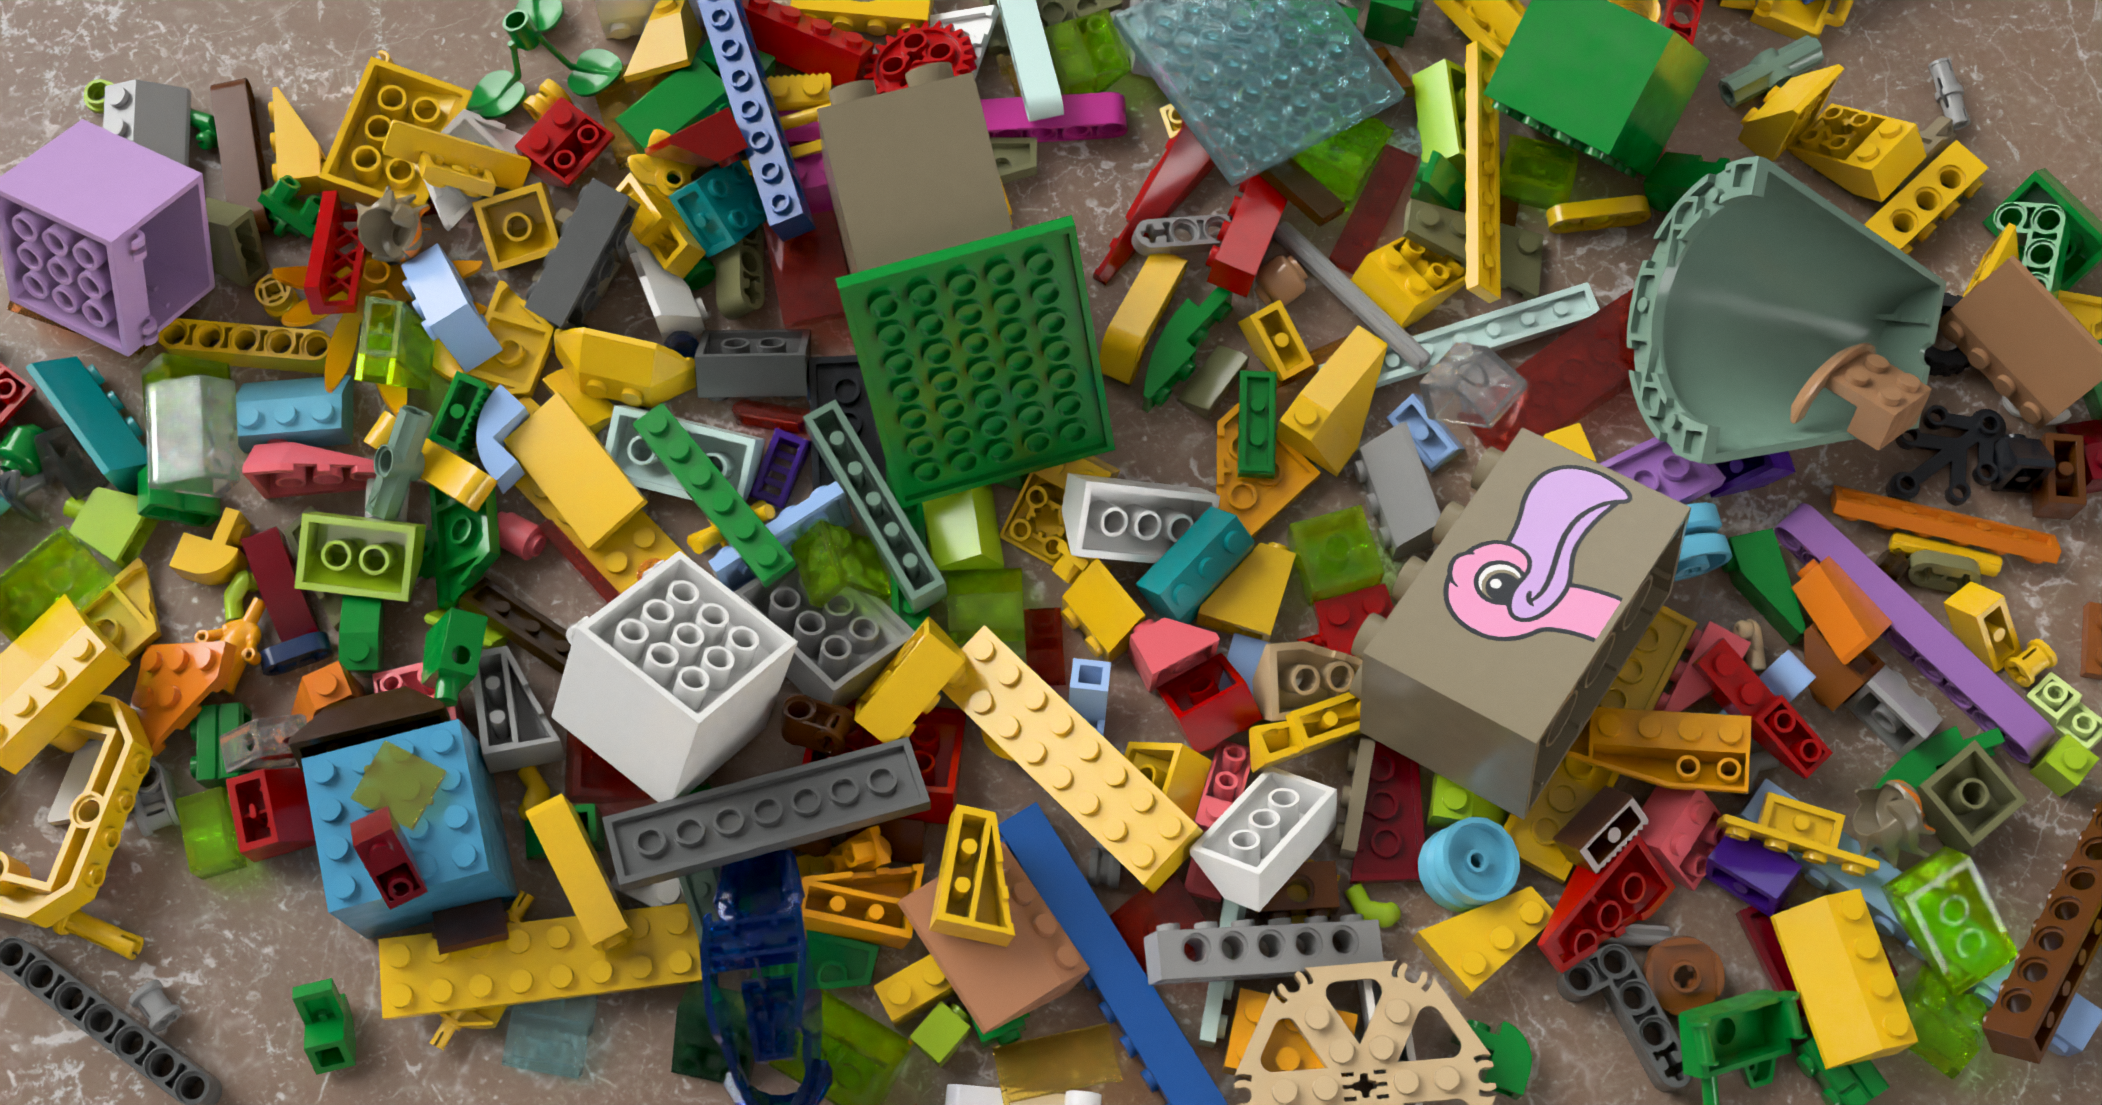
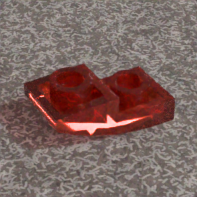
[1023,607,1066,686]

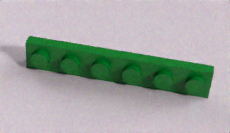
[632,403,796,588]

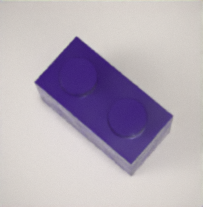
[1704,835,1802,917]

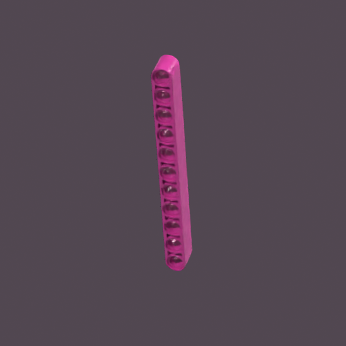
[778,92,1128,147]

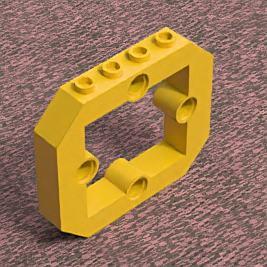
[0,694,153,928]

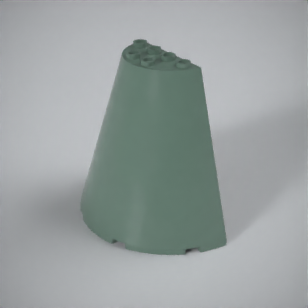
[1627,156,1947,465]

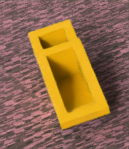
[615,172,706,279]

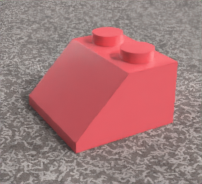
[1127,617,1220,693]

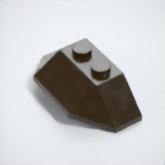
[288,686,452,773]

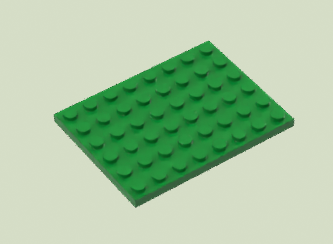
[835,215,1115,508]

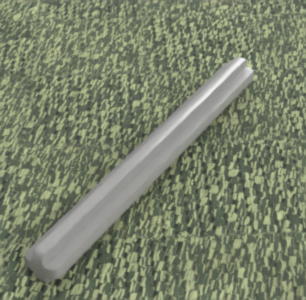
[1274,221,1431,371]

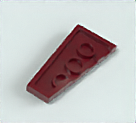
[1349,740,1425,884]

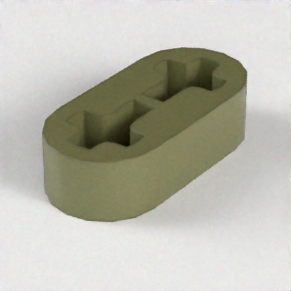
[1908,550,1981,593]

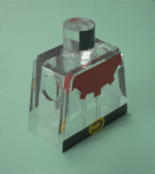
[219,714,307,774]

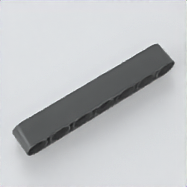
[0,936,222,1105]

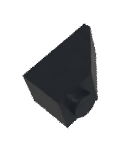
[1991,434,2056,493]

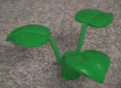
[466,0,624,119]

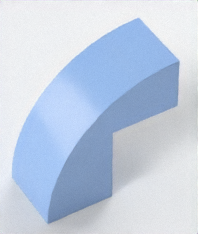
[476,384,530,494]
[1068,658,1111,737]

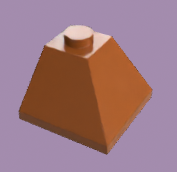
[1804,623,1886,712]

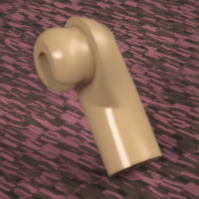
[1733,619,1767,674]

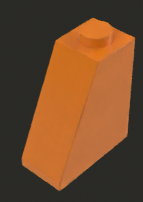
[1792,556,1893,666]
[290,660,367,732]

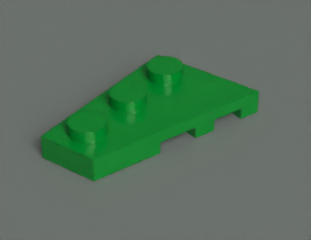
[747,920,881,997]

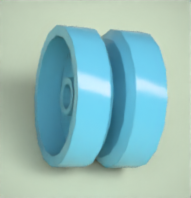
[1674,502,1733,582]
[1418,817,1520,912]

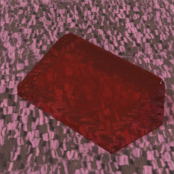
[732,399,810,435]

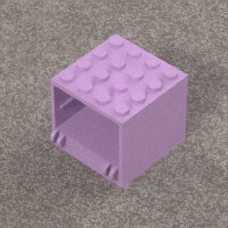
[0,119,215,357]

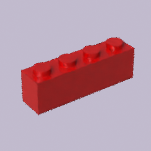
[741,0,875,86]
[1205,171,1288,298]

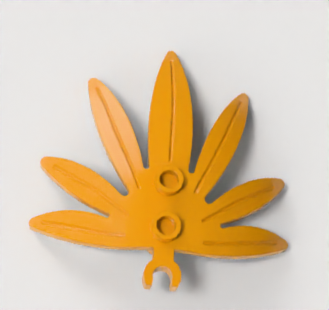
[272,245,487,418]

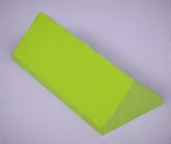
[922,484,1004,570]

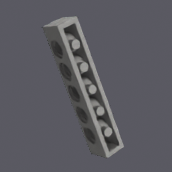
[1144,914,1384,985]

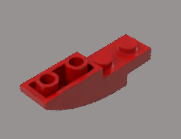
[1691,638,1833,779]

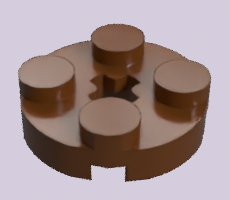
[1642,935,1725,1016]

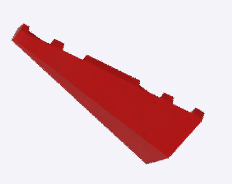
[1093,110,1221,285]

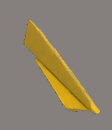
[1249,692,1361,773]

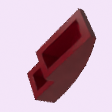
[241,526,320,642]

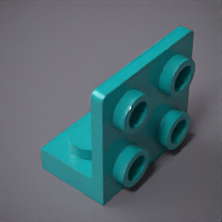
[669,159,767,258]

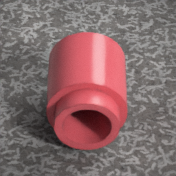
[497,511,546,560]

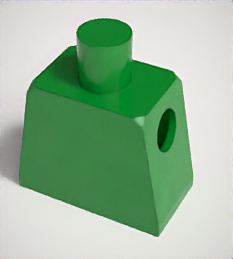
[421,607,488,707]

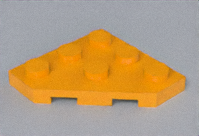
[1216,403,1321,538]

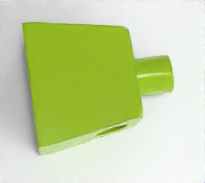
[63,487,160,570]

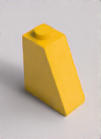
[1196,542,1296,642]

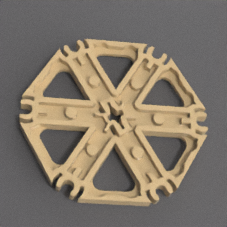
[1233,960,1496,1105]

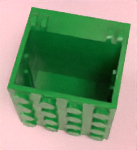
[1483,0,1711,178]

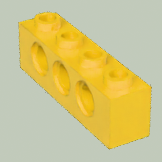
[1864,140,1989,256]

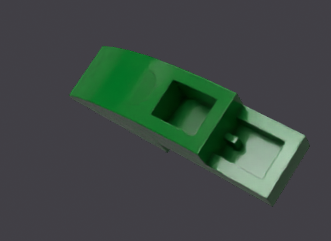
[1142,287,1233,413]
[1857,726,2005,808]

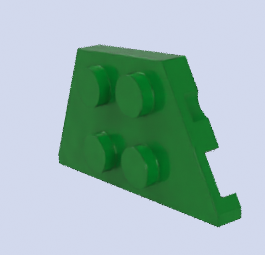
[429,484,501,611]

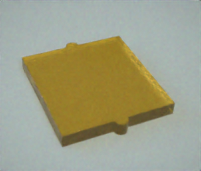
[351,740,447,831]

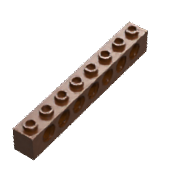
[1982,800,2102,1064]

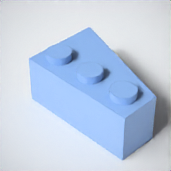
[401,243,503,373]

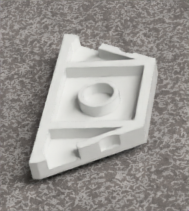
[423,109,526,231]

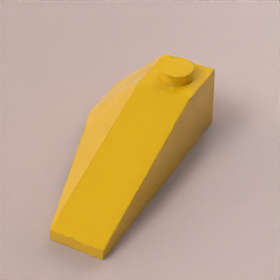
[1276,325,1388,477]

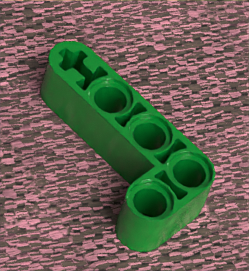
[1993,202,2071,299]

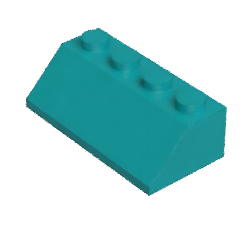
[25,356,164,496]

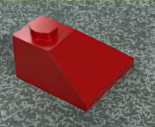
[644,107,748,169]

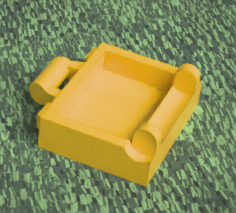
[1749,0,1854,40]

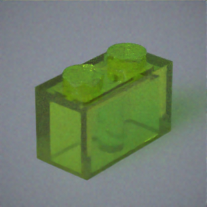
[176,786,248,880]

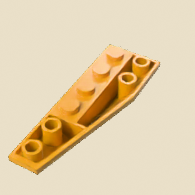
[1565,707,1752,794]

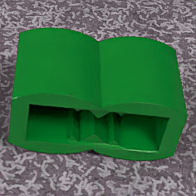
[137,460,220,527]

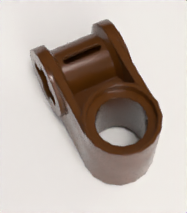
[781,694,858,757]

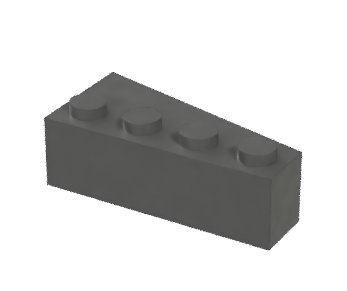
[524,178,641,330]

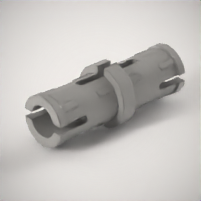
[1928,57,1971,130]

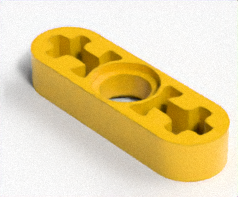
[1546,195,1651,234]

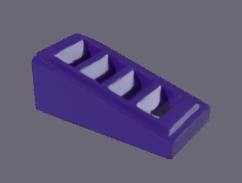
[749,428,811,509]

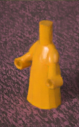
[194,597,266,696]

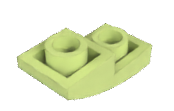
[2025,672,2102,750]

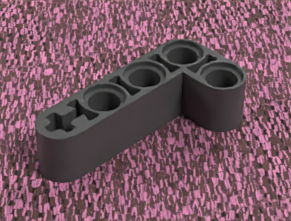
[1556,944,1692,1093]

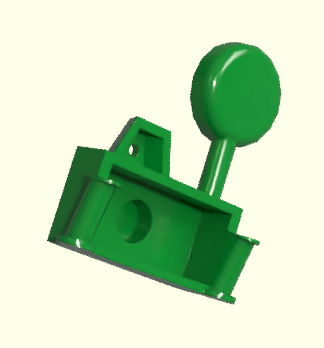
[1678,989,1808,1105]

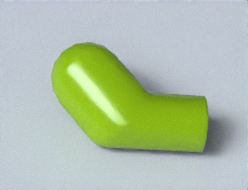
[224,570,259,623]

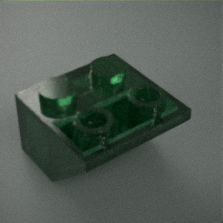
[671,982,767,1089]

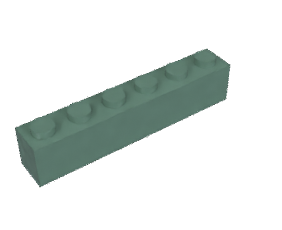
[803,399,948,614]

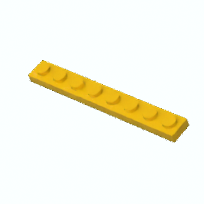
[1465,40,1501,303]

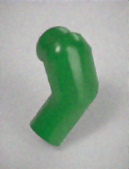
[190,108,218,151]

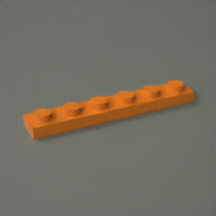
[1829,485,2062,564]

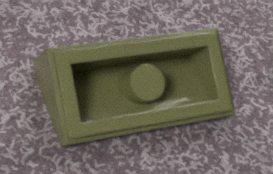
[1177,345,1249,420]

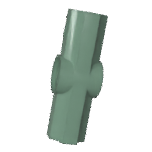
[1718,35,1824,108]
[365,405,434,521]

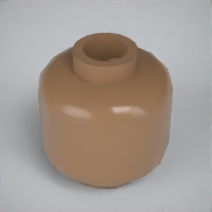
[1253,255,1308,307]

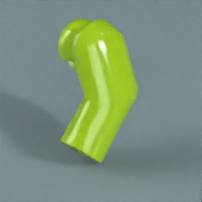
[1344,883,1401,928]

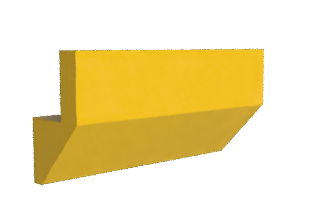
[1433,0,1527,62]

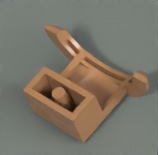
[1790,343,1932,451]

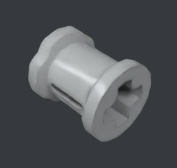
[128,979,182,1033]

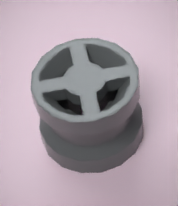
[1088,848,1121,889]

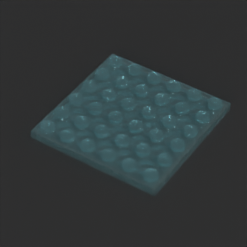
[1113,0,1406,187]

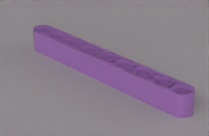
[1774,503,2055,764]

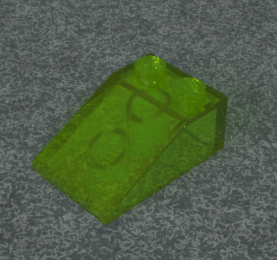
[1881,846,2018,997]

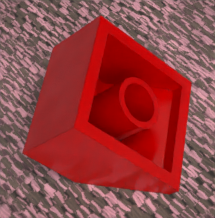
[1156,652,1263,753]

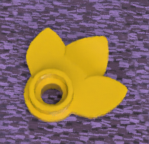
[628,129,698,197]

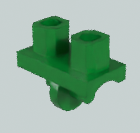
[257,175,321,239]

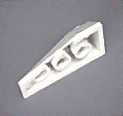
[625,231,708,346]

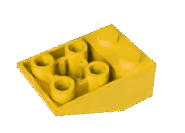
[1787,103,1927,202]
[1350,237,1466,329]
[999,456,1121,567]

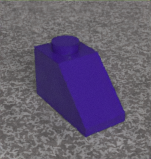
[1709,451,1796,498]

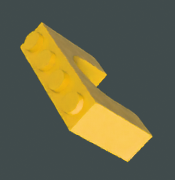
[790,0,934,36]

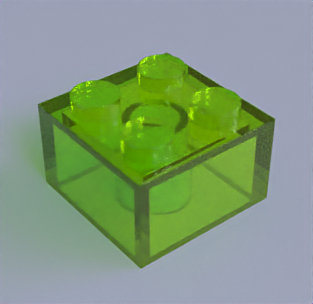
[1286,505,1385,606]

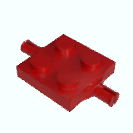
[1297,583,1395,656]

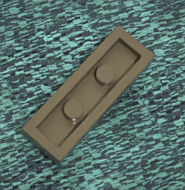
[1333,738,1376,860]

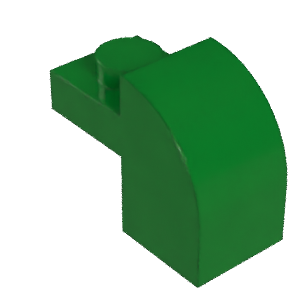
[292,978,356,1075]
[1451,1019,1532,1100]

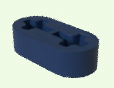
[260,631,333,676]

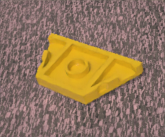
[463,280,555,400]
[79,557,162,662]

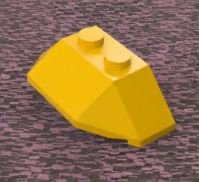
[554,327,697,408]

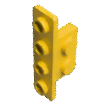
[382,120,531,198]
[1716,792,1881,877]

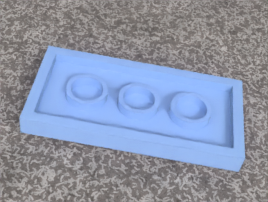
[708,481,854,592]

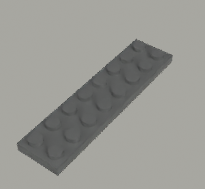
[602,737,931,893]

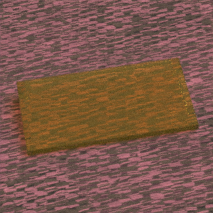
[992,1023,1122,1105]

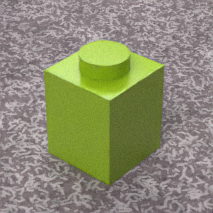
[2029,733,2100,797]
[909,1001,972,1068]

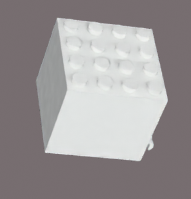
[551,551,798,803]

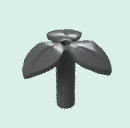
[0,464,65,522]

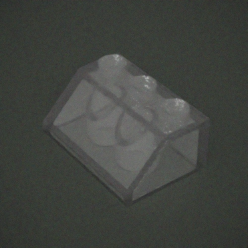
[145,374,240,498]

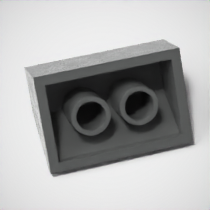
[695,329,811,401]

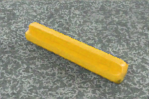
[1888,532,2002,577]

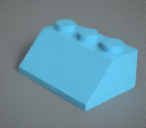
[230,375,354,453]

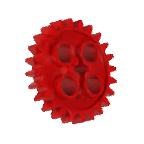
[864,21,977,94]

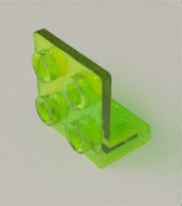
[791,520,892,608]

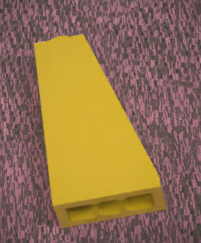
[525,793,634,953]

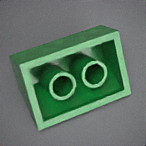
[614,55,736,181]
[1982,168,2102,291]

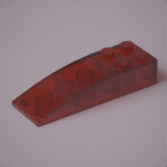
[1459,288,1635,452]

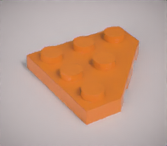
[130,641,237,757]

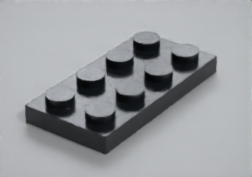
[809,355,886,491]

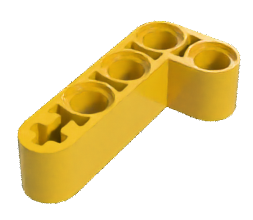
[1099,253,1188,385]
[363,410,498,513]

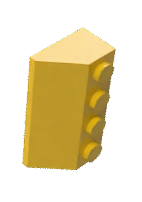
[1770,888,1919,1070]

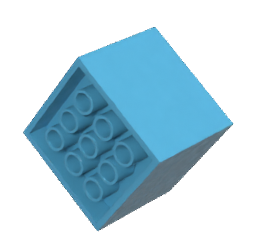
[301,719,518,939]

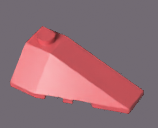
[242,439,411,499]

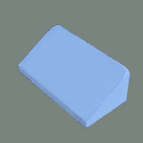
[1386,394,1465,473]

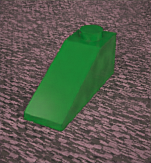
[1721,528,1806,645]
[338,594,384,678]

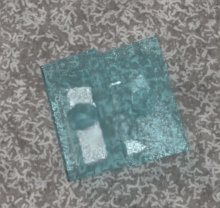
[501,995,598,1079]

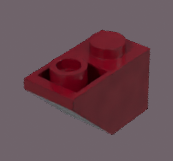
[350,806,428,910]

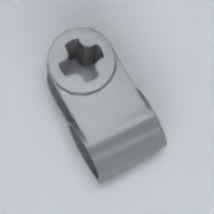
[134,760,185,837]

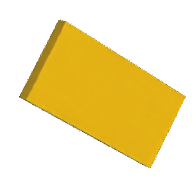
[503,392,648,551]

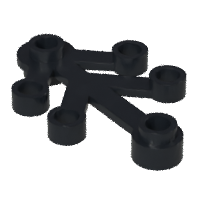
[1886,405,2006,506]

